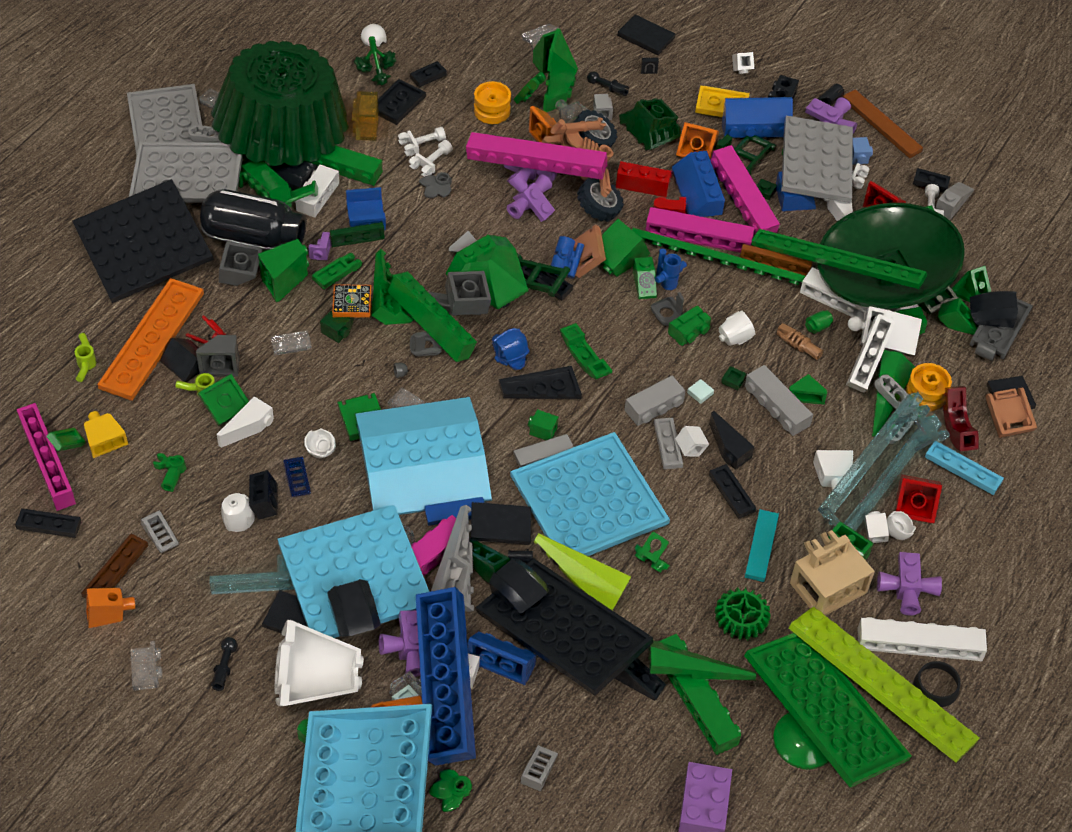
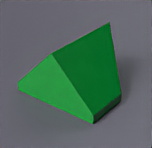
[952,265,991,302]

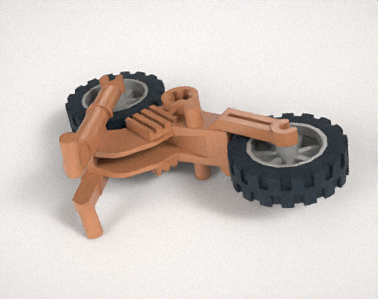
[542,109,624,222]

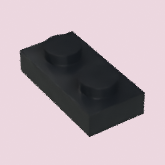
[410,61,447,88]
[913,168,951,192]

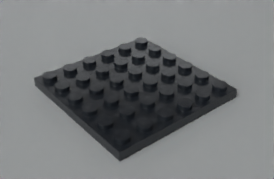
[72,179,214,303]

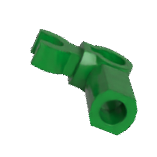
[153,453,187,492]

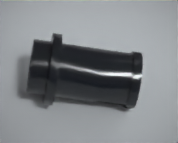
[508,549,533,564]

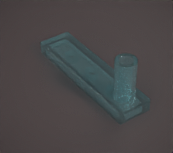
[210,554,294,594]

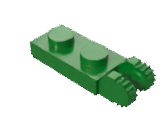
[513,72,546,104]
[312,253,362,290]

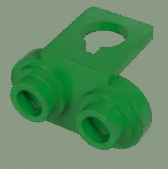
[634,532,670,573]

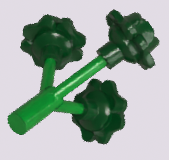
[354,36,396,86]

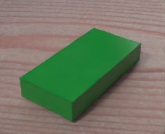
[46,428,86,451]

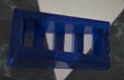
[283,456,311,497]

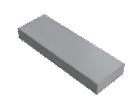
[654,418,683,469]
[513,434,574,468]

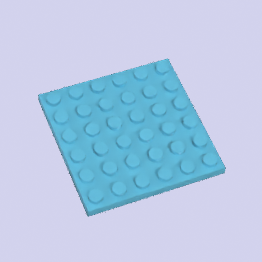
[510,432,670,556]
[278,505,429,638]

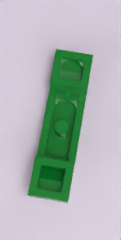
[560,323,612,379]

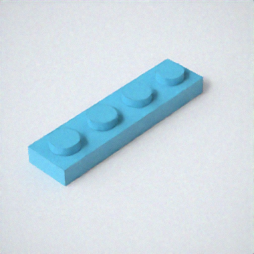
[925,441,1004,495]

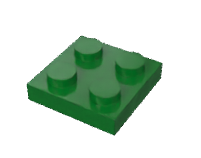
[198,374,249,426]

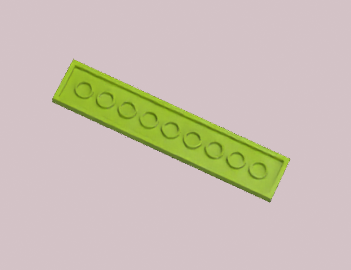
[788,606,980,763]

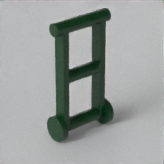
[734,135,777,176]
[517,253,570,297]

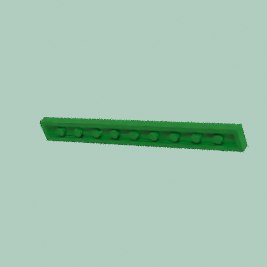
[632,228,806,285]
[751,229,927,289]

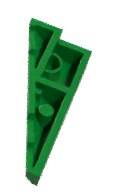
[372,249,413,325]
[872,350,915,437]
[648,640,756,680]

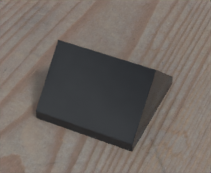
[160,338,200,382]

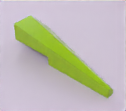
[534,533,631,610]

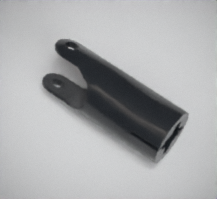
[817,83,844,106]

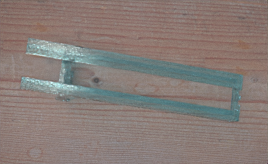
[817,392,950,531]

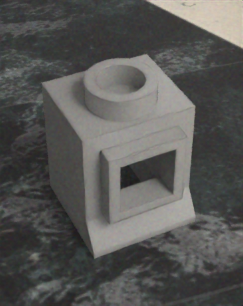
[593,94,613,120]

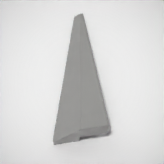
[431,505,474,612]

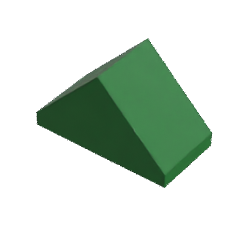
[789,374,827,405]

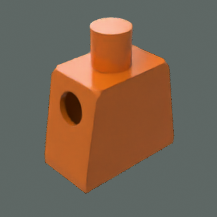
[86,588,135,628]

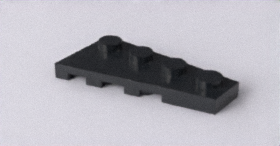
[499,366,582,399]

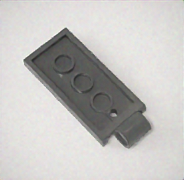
[969,299,1033,361]

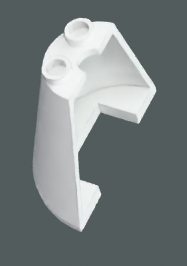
[275,620,364,706]

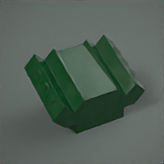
[619,98,681,151]

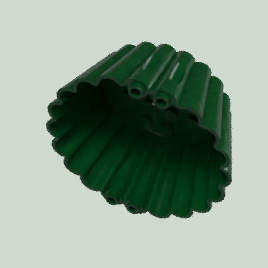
[211,41,349,166]

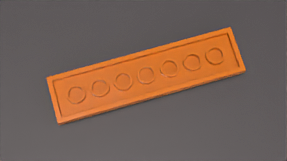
[97,278,204,401]

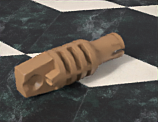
[777,323,824,360]

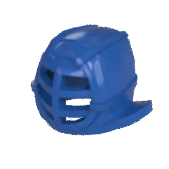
[492,328,529,370]

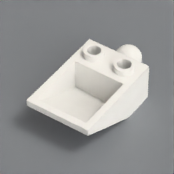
[848,306,922,355]

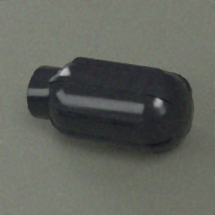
[200,189,307,250]

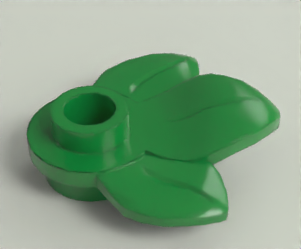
[429,769,472,812]

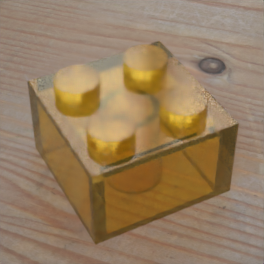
[352,91,379,141]

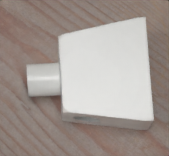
[813,450,853,494]

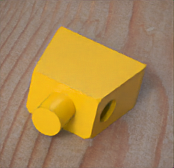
[84,411,128,458]

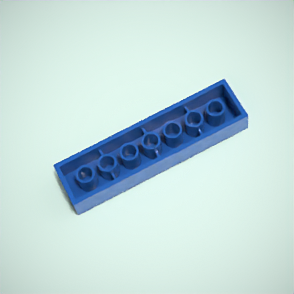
[416,587,476,766]

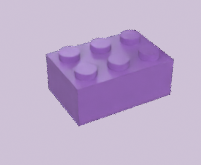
[678,762,732,832]

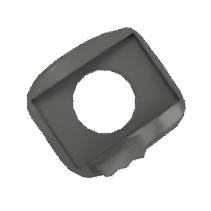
[651,292,684,326]
[410,332,442,356]

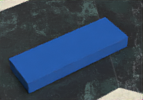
[424,497,484,526]

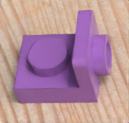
[308,232,331,260]

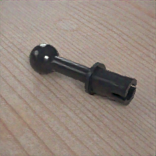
[587,71,629,96]
[211,637,238,691]

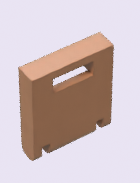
[573,225,606,278]
[986,387,1037,438]

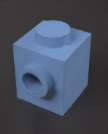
[852,137,873,165]

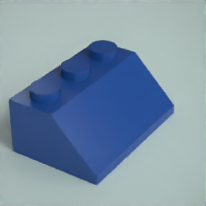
[468,632,536,685]

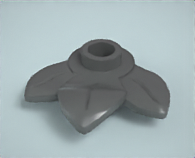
[419,172,451,198]

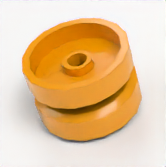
[474,81,511,124]
[906,363,952,411]

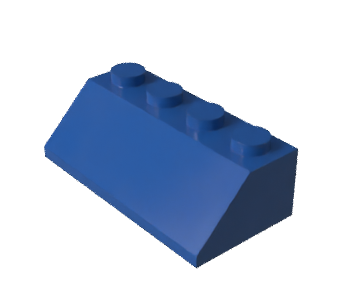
[722,97,793,138]
[672,151,725,217]

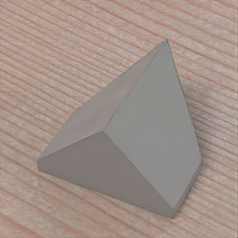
[449,231,477,252]

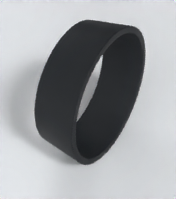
[913,661,961,707]

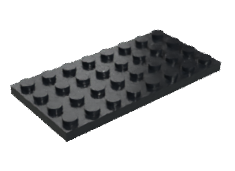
[476,559,654,696]

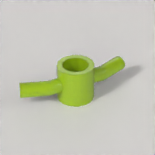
[74,333,97,382]
[176,373,216,398]

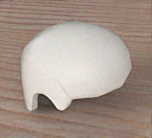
[361,24,387,47]
[304,428,336,458]
[887,511,916,540]

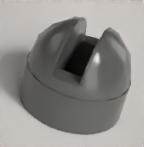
[393,362,408,378]

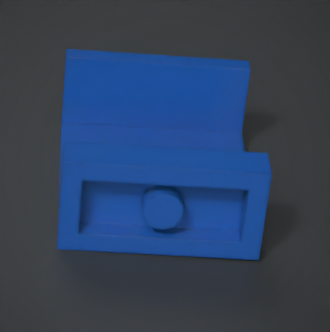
[346,187,386,230]

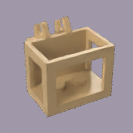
[790,530,875,616]

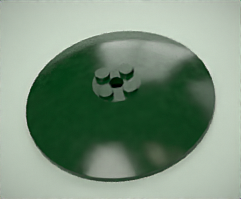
[817,203,965,309]

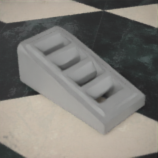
[141,510,179,553]
[521,745,558,791]

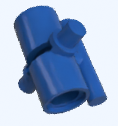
[550,236,584,279]
[655,249,687,290]

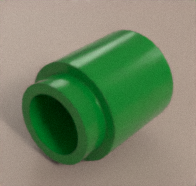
[805,310,833,334]

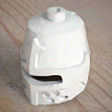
[719,311,755,346]
[221,493,255,532]

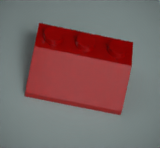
[616,161,673,197]

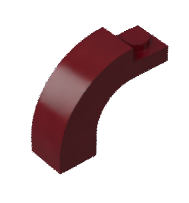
[943,386,979,451]

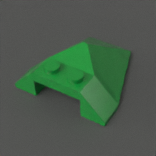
[543,28,578,112]
[446,235,528,310]

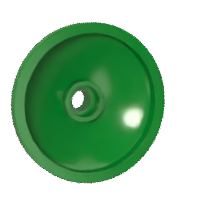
[773,713,829,770]

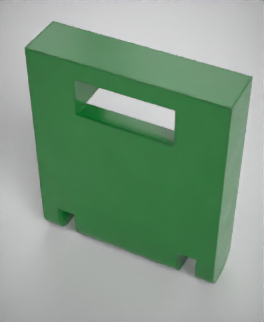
[337,393,381,441]

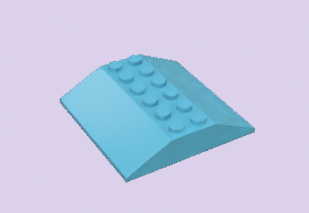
[356,397,492,515]
[296,704,432,832]

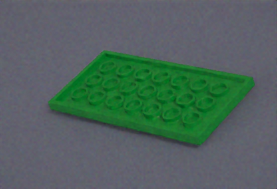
[744,633,912,788]

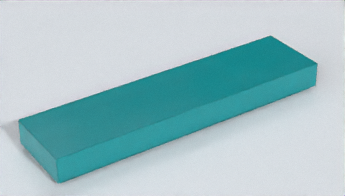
[744,509,779,582]

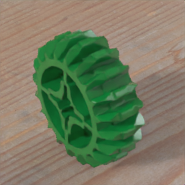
[715,587,771,641]

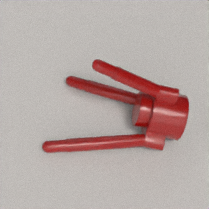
[186,315,226,344]

